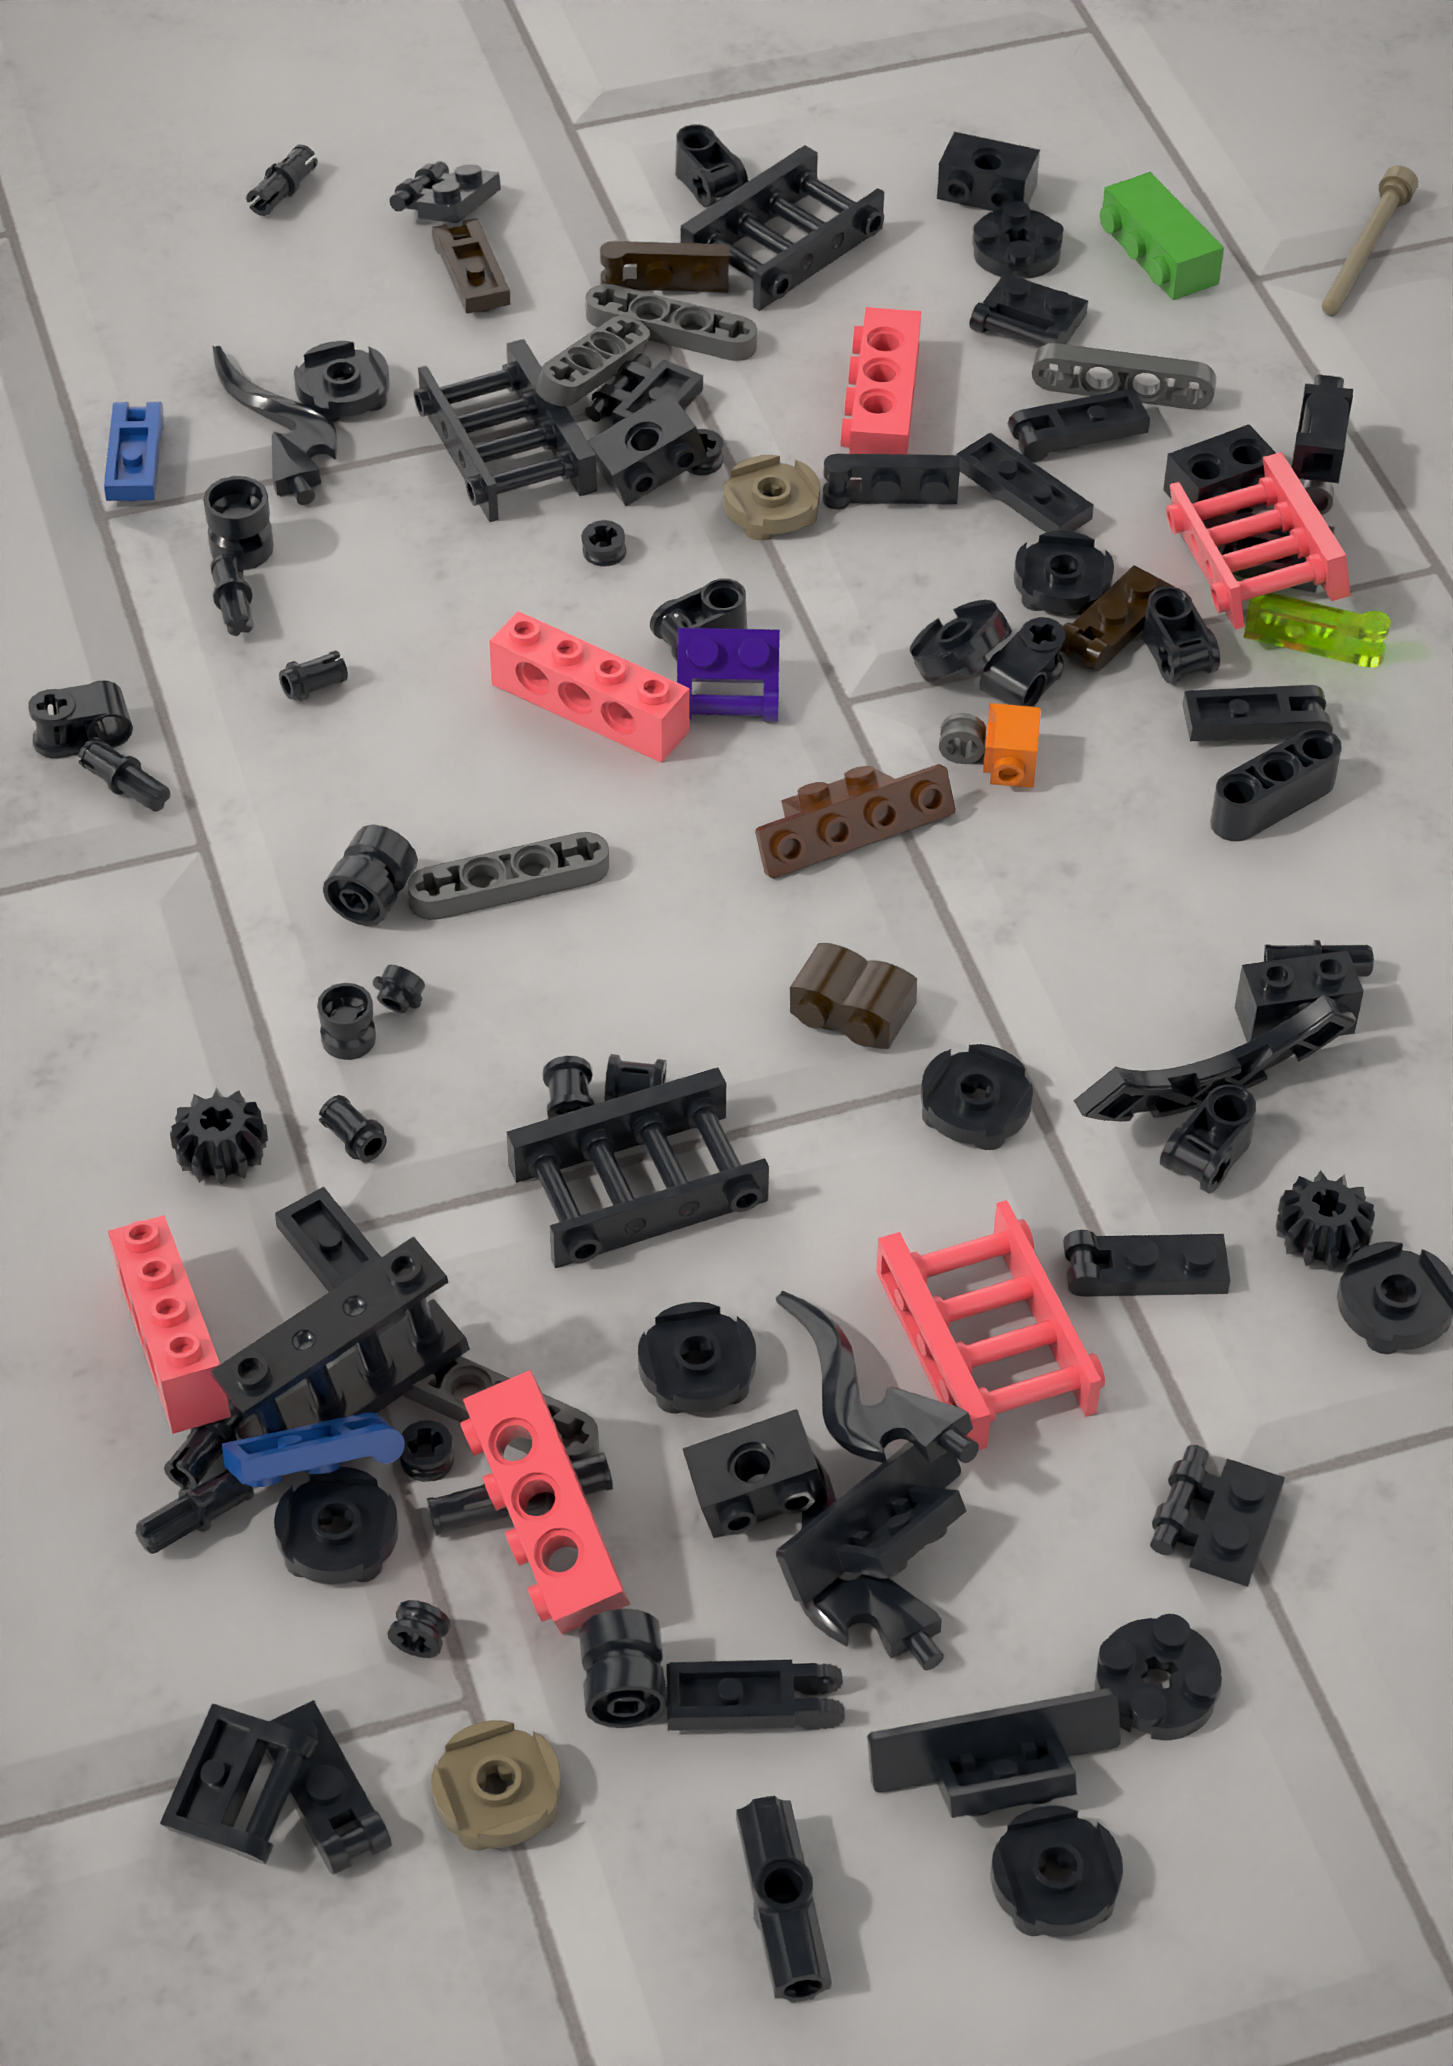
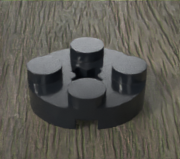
[972,200,1064,279]
[294,341,390,422]
[1014,531,1114,615]
[910,600,1012,681]
[921,1044,1033,1150]
[1337,1241,1453,1354]
[638,1302,756,1414]
[274,1467,399,1584]
[1094,1613,1222,1741]
[990,1806,1123,1937]

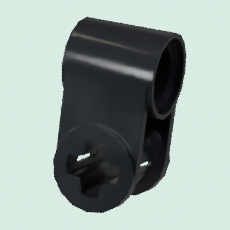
[675,124,748,207]
[649,578,747,661]
[1142,586,1221,683]
[979,617,1065,707]
[28,680,133,758]
[1160,1084,1256,1194]

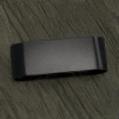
[1210,728,1342,841]

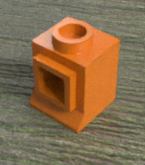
[983,703,1041,788]

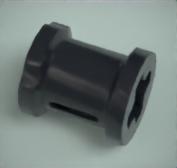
[605,1054,667,1101]
[542,1056,595,1119]

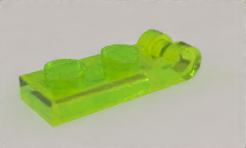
[1243,593,1391,668]

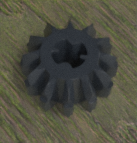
[170,1087,268,1185]
[1275,1170,1375,1271]

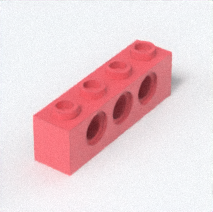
[841,307,921,454]
[489,611,689,763]
[108,1215,231,1434]
[460,1370,631,1635]

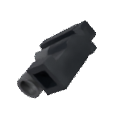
[1291,374,1354,515]

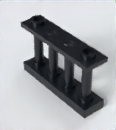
[680,145,885,311]
[414,339,597,522]
[506,1067,769,1268]
[210,1236,470,1477]

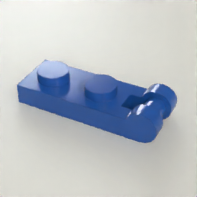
[104,402,164,501]
[222,1412,405,1487]

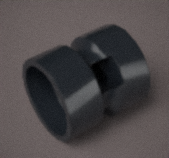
[203,476,274,570]
[322,824,418,926]
[579,1609,668,1728]

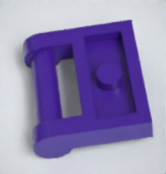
[677,628,780,721]

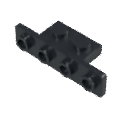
[776,1441,967,1603]
[867,1688,1121,1818]

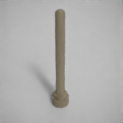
[1322,165,1418,315]

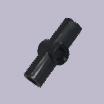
[736,1795,832,2003]

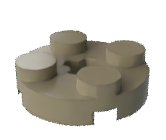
[723,454,820,540]
[431,1720,561,1851]

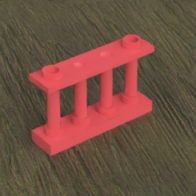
[1166,452,1351,630]
[876,1200,1105,1450]

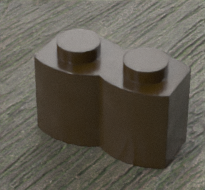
[790,943,917,1049]

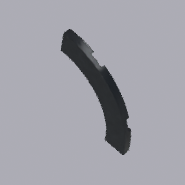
[1073,995,1357,1122]

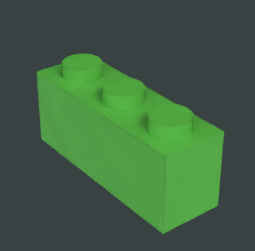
[1100,172,1224,300]

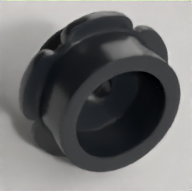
[373,965,425,1013]

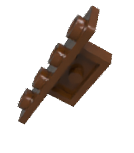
[755,764,956,878]

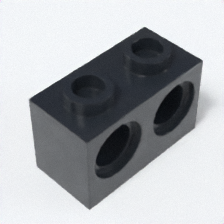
[1163,424,1276,522]

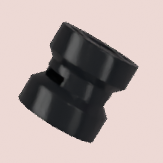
[317,983,376,1060]

